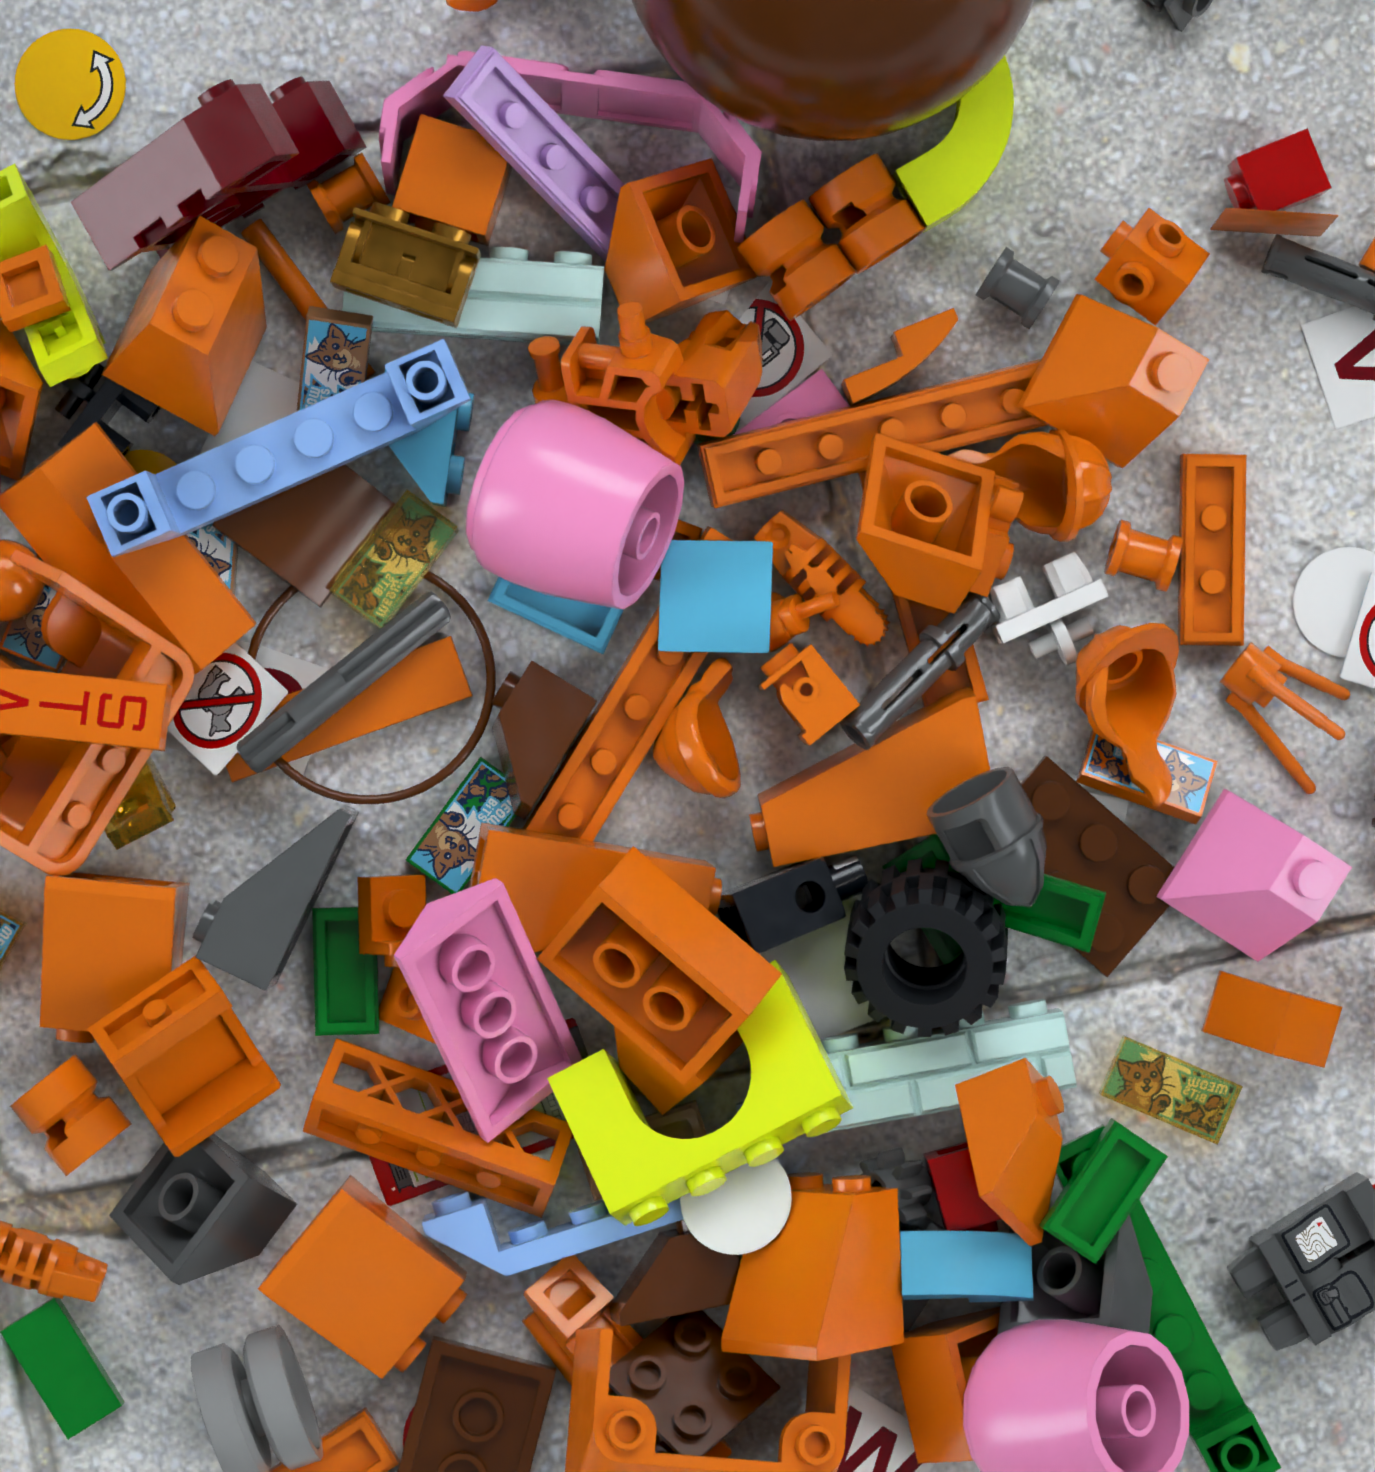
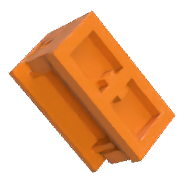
[757,643,860,746]

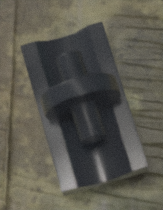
[54,363,162,457]

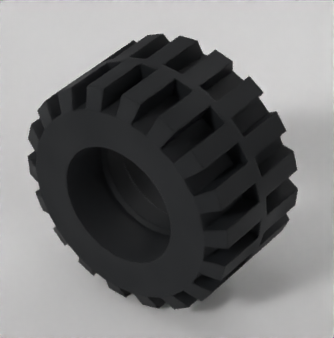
[844,859,1008,1037]

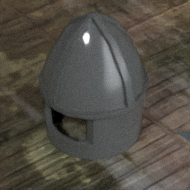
[926,767,1047,907]

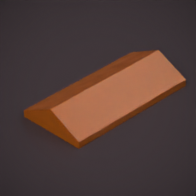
[0,422,256,675]

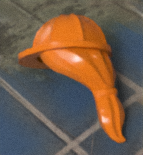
[946,429,1112,542]
[1075,623,1179,807]

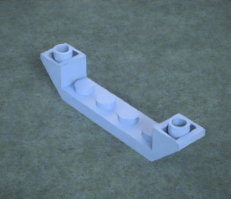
[86,338,471,557]
[422,1101,744,1276]

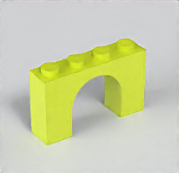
[547,960,853,1226]

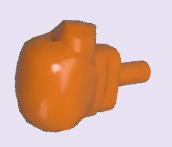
[754,591,840,654]

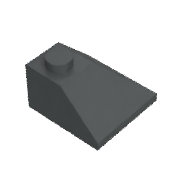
[109,1134,297,1285]
[997,1215,1153,1335]

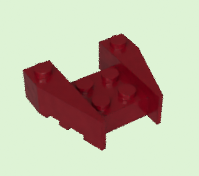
[71,76,367,271]

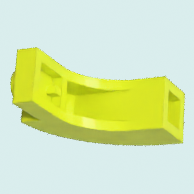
[893,55,1014,233]
[0,163,108,387]

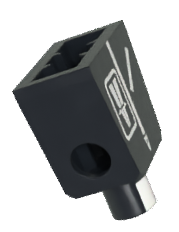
[717,856,868,953]

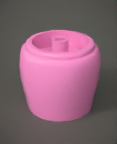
[466,399,685,610]
[963,1320,1189,1472]

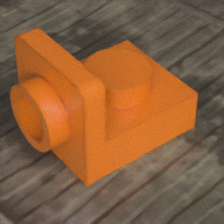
[357,874,426,967]

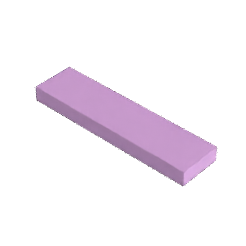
[443,45,625,262]

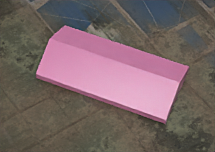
[394,878,583,1143]

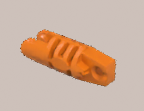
[754,509,890,647]
[0,1221,108,1302]

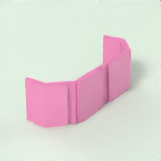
[379,51,762,243]

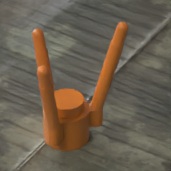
[1220,642,1350,794]

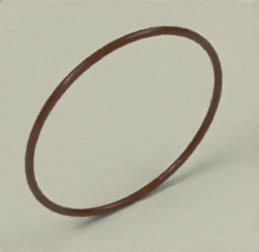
[248,557,496,804]

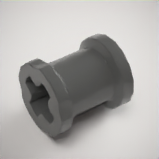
[976,247,1060,329]

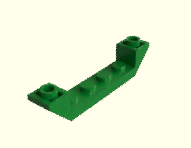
[1056,1124,1281,1472]

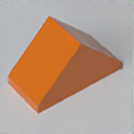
[1201,970,1342,1068]

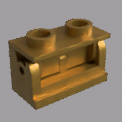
[330,202,481,328]

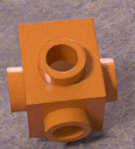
[1094,208,1210,326]

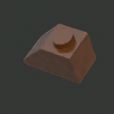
[491,660,597,820]
[609,1219,740,1326]

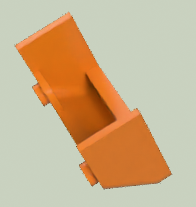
[0,549,194,876]
[565,1328,851,1472]

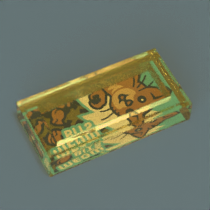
[330,490,459,629]
[1099,1035,1243,1145]

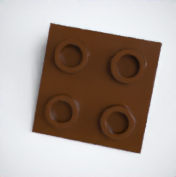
[609,1310,781,1456]

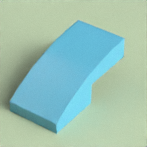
[900,1231,1034,1303]

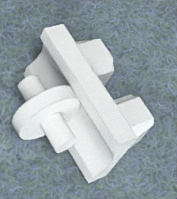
[989,552,1109,666]

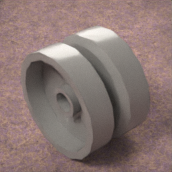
[191,1324,323,1472]

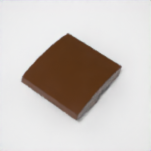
[212,465,397,608]

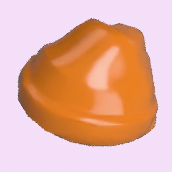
[653,658,741,799]

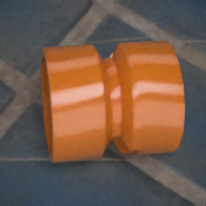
[808,153,926,274]
[737,199,856,321]
[10,1054,132,1176]

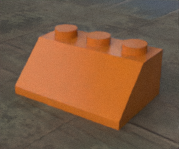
[537,846,782,1086]

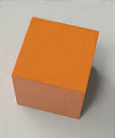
[392,114,513,246]

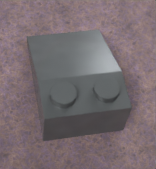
[192,806,359,991]

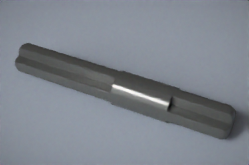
[236,591,451,773]

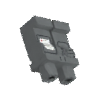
[1227,1172,1375,1351]

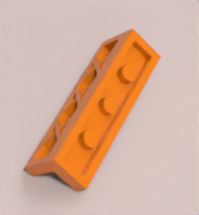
[303,1038,573,1218]

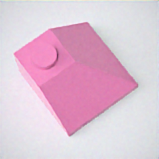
[1156,789,1352,962]

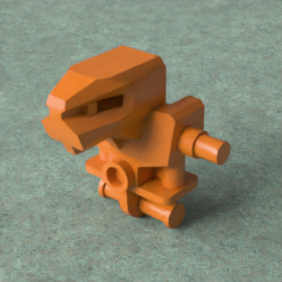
[528,302,762,466]

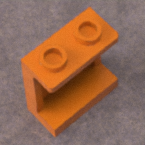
[87,955,281,1157]

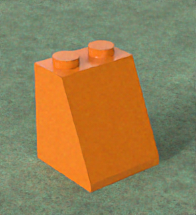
[101,216,267,436]
[40,872,190,1043]
[721,1172,904,1361]
[258,1175,468,1379]

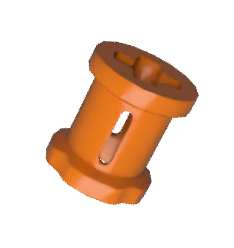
[306,152,391,234]
[1104,519,1182,592]

